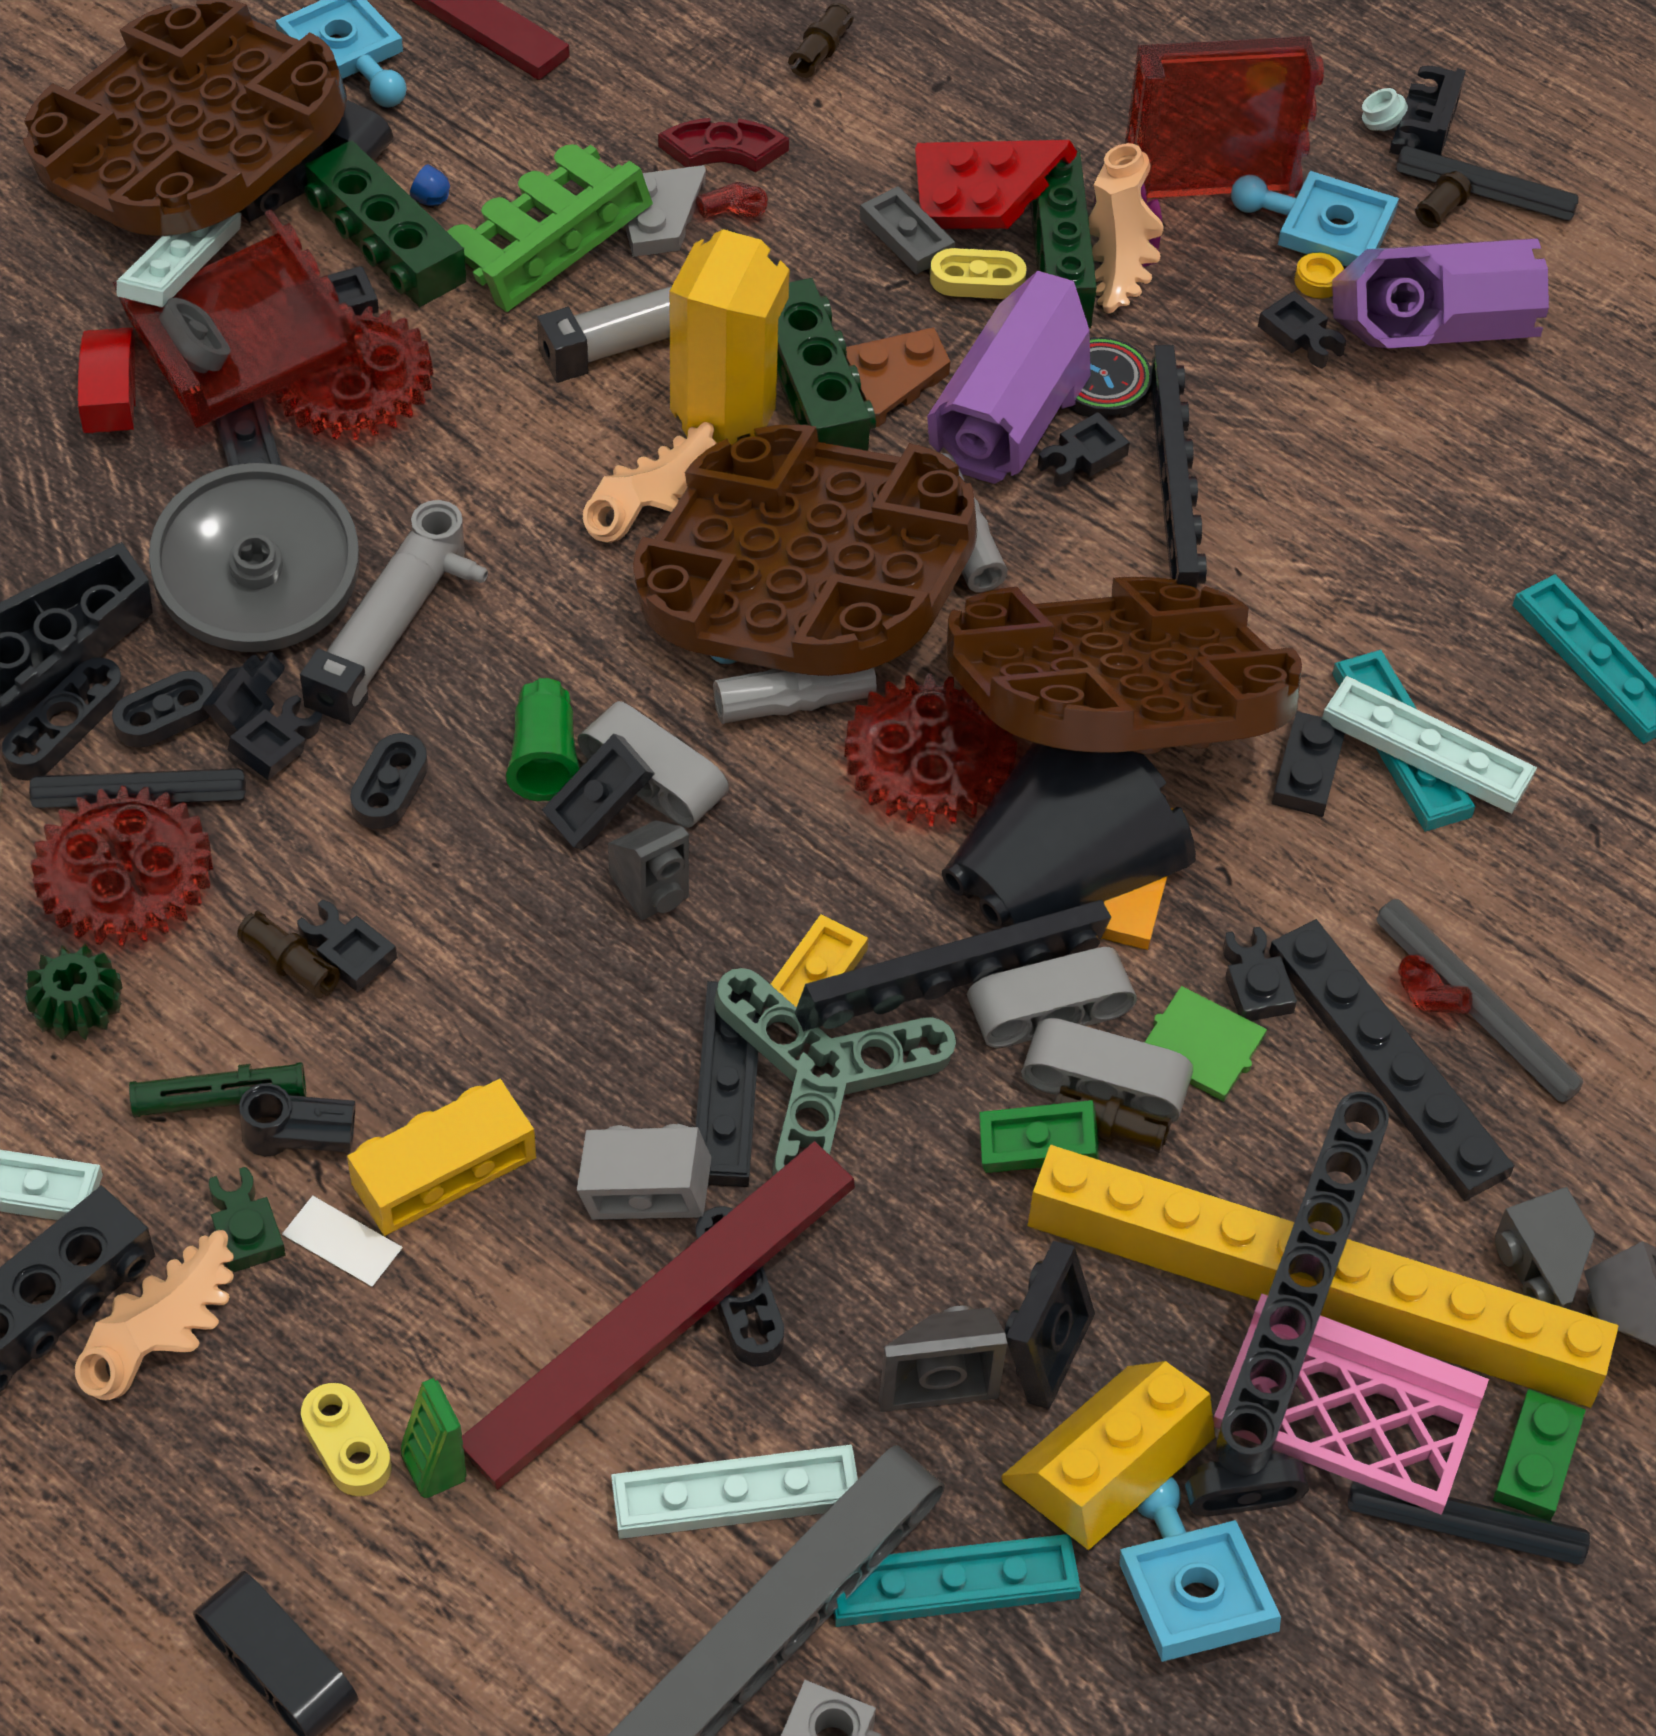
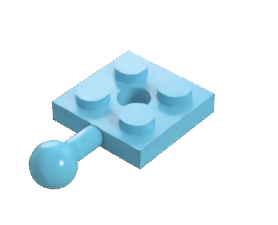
[275,0,407,107]
[1231,171,1399,267]
[1119,1476,1281,1662]

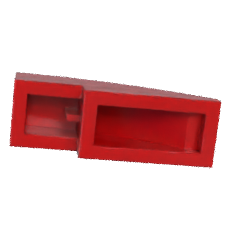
[78,327,136,433]

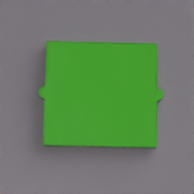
[1144,986,1267,1102]

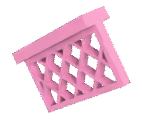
[1213,1294,1489,1515]

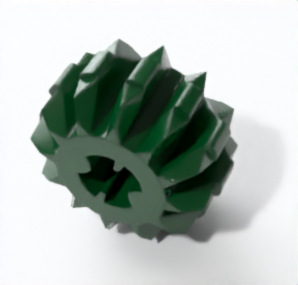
[25,944,123,1041]

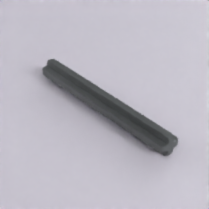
[1376,899,1583,1103]

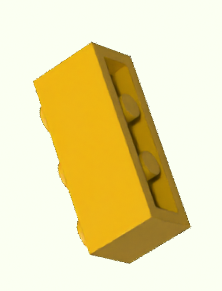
[347,1079,536,1236]

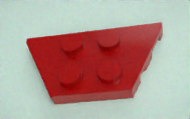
[915,140,1077,229]

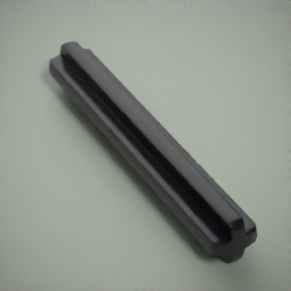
[1396,146,1579,221]
[29,768,246,808]
[1348,1481,1590,1565]

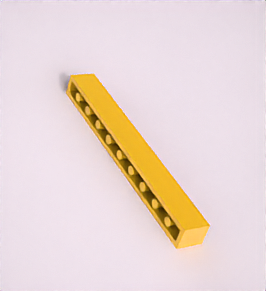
[1027,1145,1619,1408]

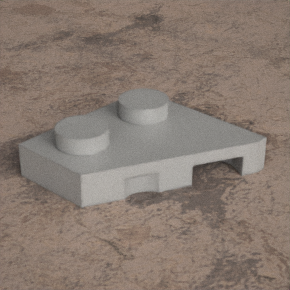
[625,165,706,257]

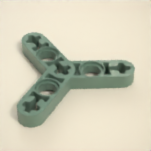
[714,968,956,1176]

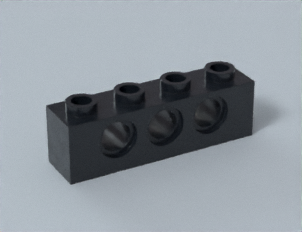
[0,1185,156,1392]

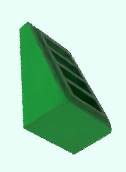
[401,1377,467,1498]

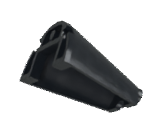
[942,742,1196,927]

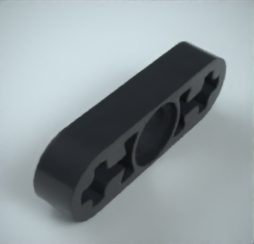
[2,658,124,780]
[696,1206,784,1367]

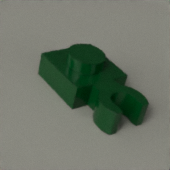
[209,1167,286,1273]

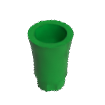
[506,678,580,801]

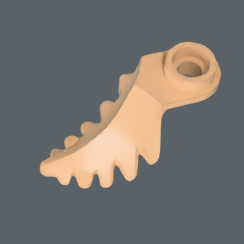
[1088,143,1163,313]
[583,422,717,543]
[75,1230,234,1400]

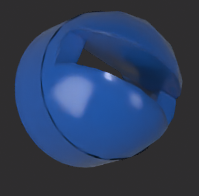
[410,164,450,207]

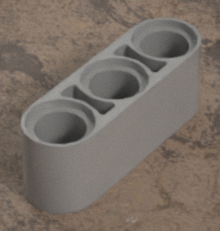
[577,701,729,828]
[967,947,1137,1048]
[1021,1018,1193,1123]

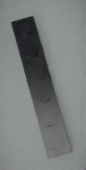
[1150,345,1207,589]
[795,900,1112,1032]
[1269,919,1515,1201]

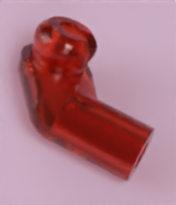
[696,182,768,218]
[1398,954,1473,1014]

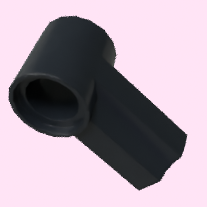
[239,1083,356,1157]

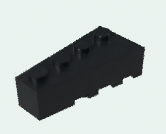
[0,542,153,740]

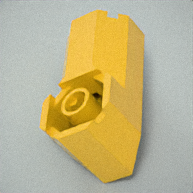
[669,229,790,446]

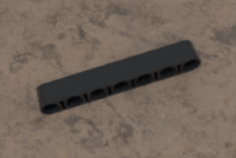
[1216,1091,1389,1476]

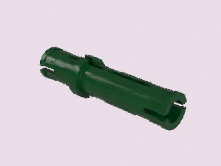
[129,1062,307,1118]

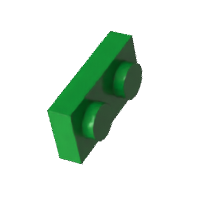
[979,1100,1099,1173]
[1492,1389,1586,1521]

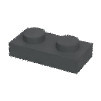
[860,186,955,275]

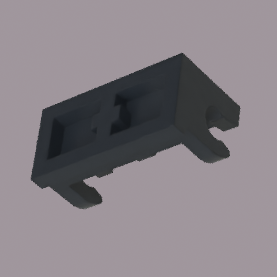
[1389,65,1466,155]

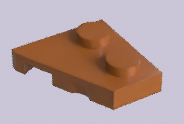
[846,327,950,427]

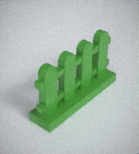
[447,144,653,312]

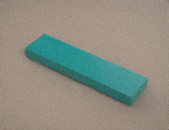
[1512,574,1656,744]
[1332,650,1475,832]
[834,1534,1081,1627]

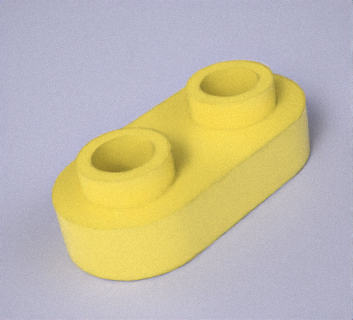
[930,248,1027,299]
[301,1383,391,1496]

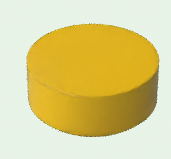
[1294,253,1344,299]

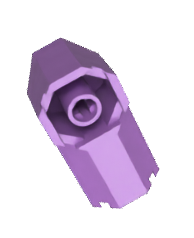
[1332,239,1549,348]
[927,271,1091,484]

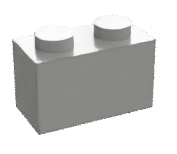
[577,1124,712,1220]

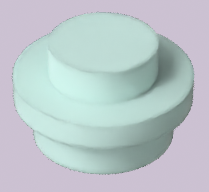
[1362,88,1408,131]

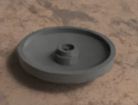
[149,463,360,652]

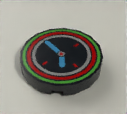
[1068,337,1152,420]

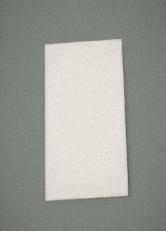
[282,1196,403,1287]

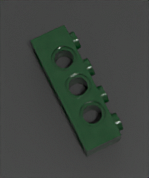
[305,140,466,308]
[1030,151,1097,328]
[777,278,876,451]

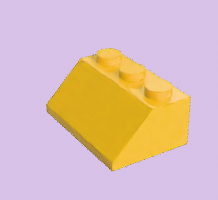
[1001,1361,1215,1551]

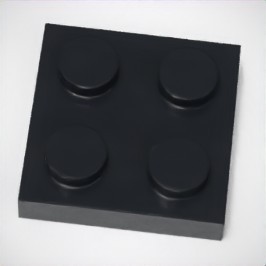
[1005,1241,1095,1409]

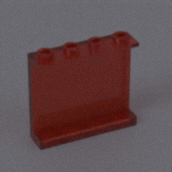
[1125,36,1324,200]
[113,209,358,428]

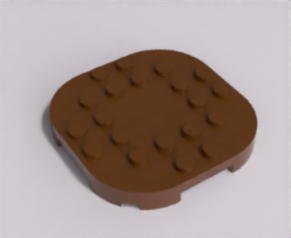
[23,0,347,236]
[633,424,978,676]
[946,577,1302,754]

